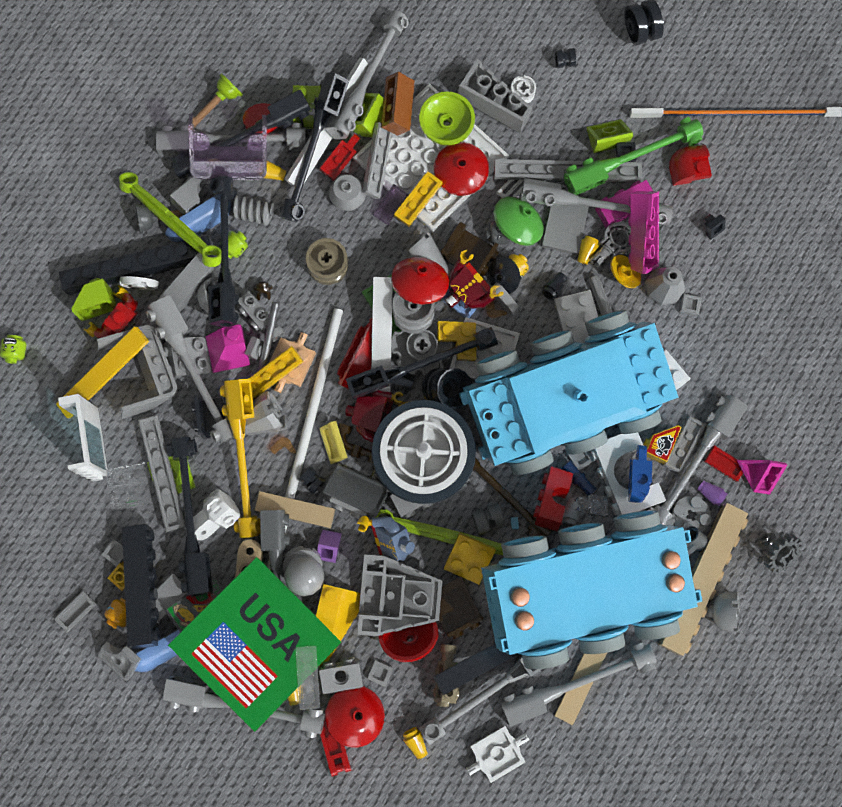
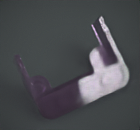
[188,114,267,180]

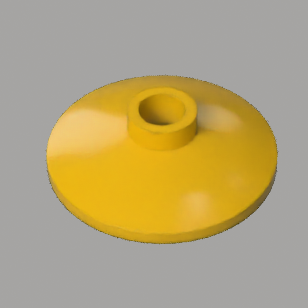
[610,255,641,288]

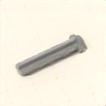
[588,275,612,315]

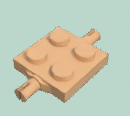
[270,332,316,393]

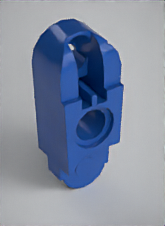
[628,445,652,503]

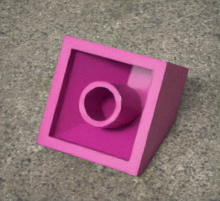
[206,324,250,373]

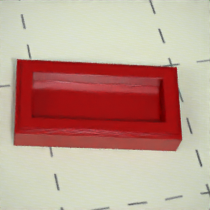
[704,445,743,482]

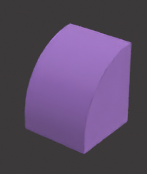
[317,530,342,563]

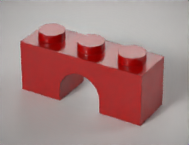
[533,467,573,532]

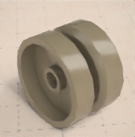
[306,238,348,285]

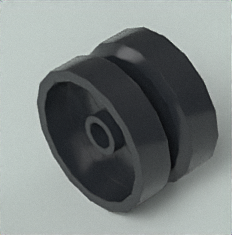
[624,0,664,46]

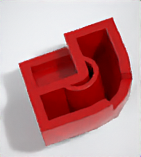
[669,144,712,186]

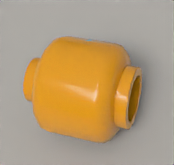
[104,598,127,629]

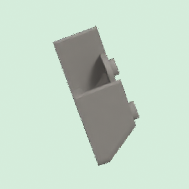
[97,325,177,419]

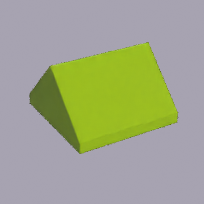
[586,119,633,153]

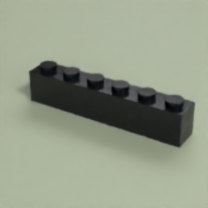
[122,524,160,649]

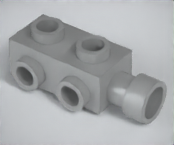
[238,291,285,342]

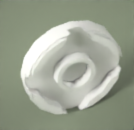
[120,276,159,290]

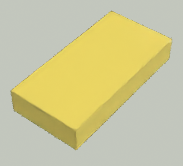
[319,421,348,464]

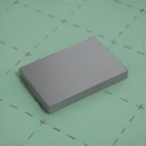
[542,204,589,255]

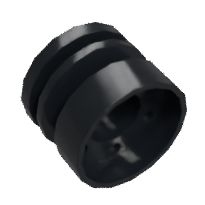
[422,368,472,409]

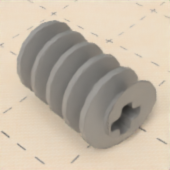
[233,195,274,226]

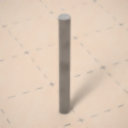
[258,302,280,371]

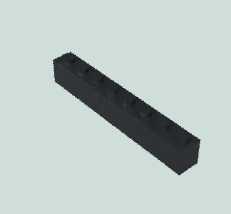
[59,235,215,296]

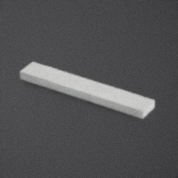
[372,277,393,392]

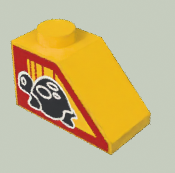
[643,426,682,464]

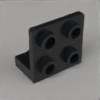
[191,395,225,439]

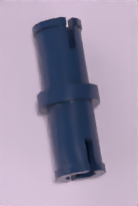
[561,460,597,497]

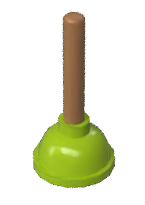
[189,73,243,128]

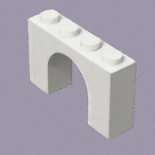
[590,432,666,516]

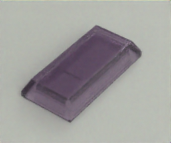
[373,184,409,225]

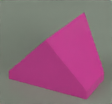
[737,460,787,495]

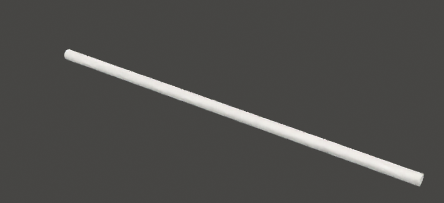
[267,308,343,572]

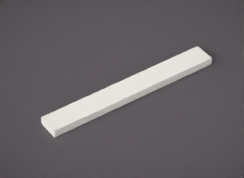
[285,58,370,188]

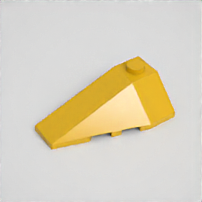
[316,584,361,666]

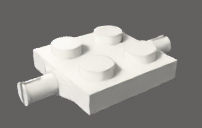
[466,725,529,783]

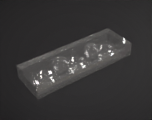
[295,645,320,710]

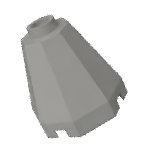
[645,266,686,306]
[245,391,287,435]

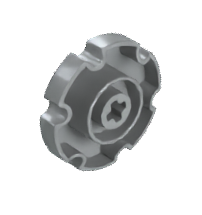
[391,318,452,377]

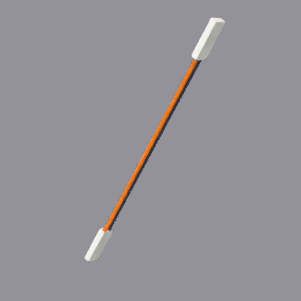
[630,107,842,118]

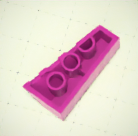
[628,191,659,274]

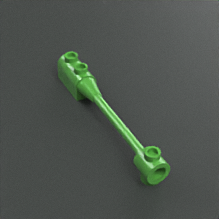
[564,117,703,195]

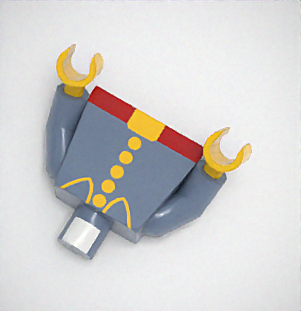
[357,516,415,562]

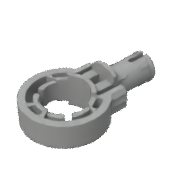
[590,222,631,267]

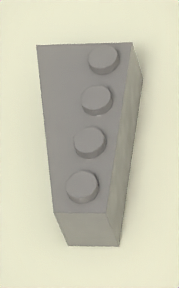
[458,59,532,133]

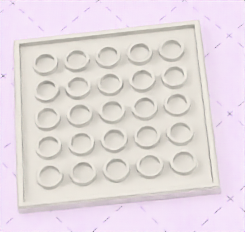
[353,83,509,232]

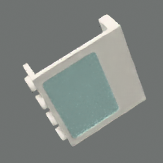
[58,394,108,481]

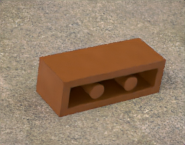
[381,71,415,136]

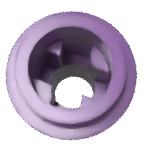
[697,480,728,506]

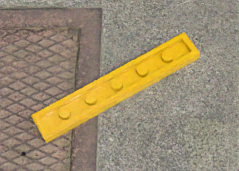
[56,326,149,418]

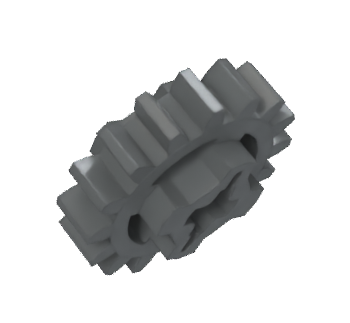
[762,533,803,573]

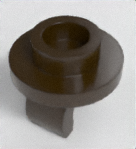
[253,281,273,301]

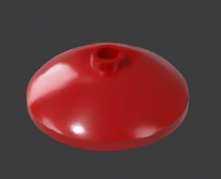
[434,142,489,196]
[391,257,449,304]
[379,622,438,662]
[325,686,385,748]

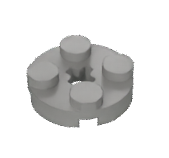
[671,496,711,532]

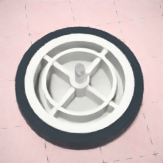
[372,400,476,504]

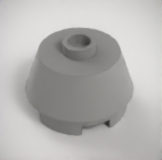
[329,175,366,211]

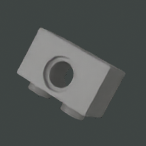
[319,657,363,694]

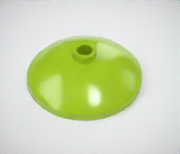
[419,92,475,145]

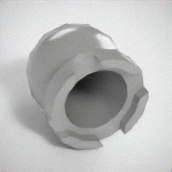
[282,546,324,596]

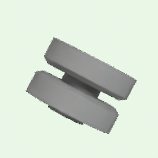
[393,293,435,333]

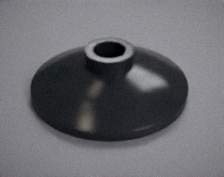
[488,257,521,294]

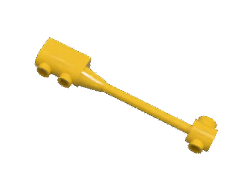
[220,379,261,538]

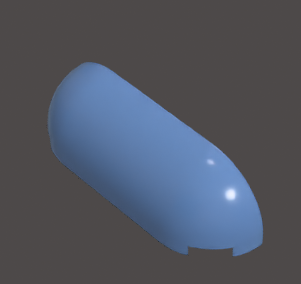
[165,197,232,243]
[135,630,180,672]

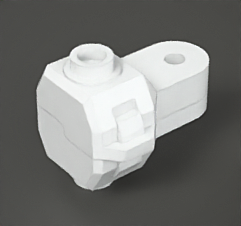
[193,489,240,540]

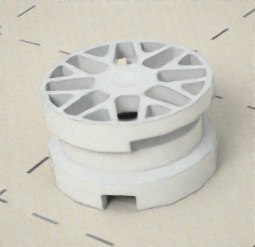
[510,75,536,104]

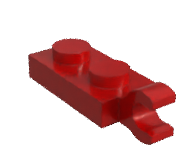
[319,134,360,181]

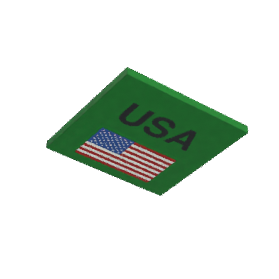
[168,557,341,732]

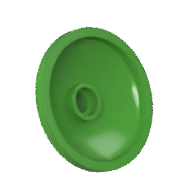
[494,196,543,246]

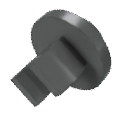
[758,533,776,551]

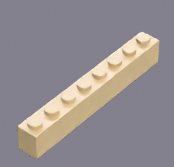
[658,503,748,656]

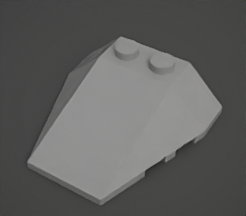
[357,554,442,636]

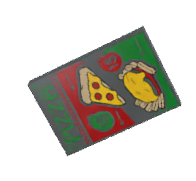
[165,578,224,632]

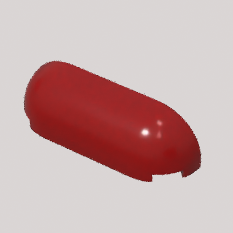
[337,318,373,389]

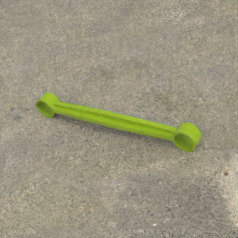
[119,172,222,267]
[377,510,503,555]

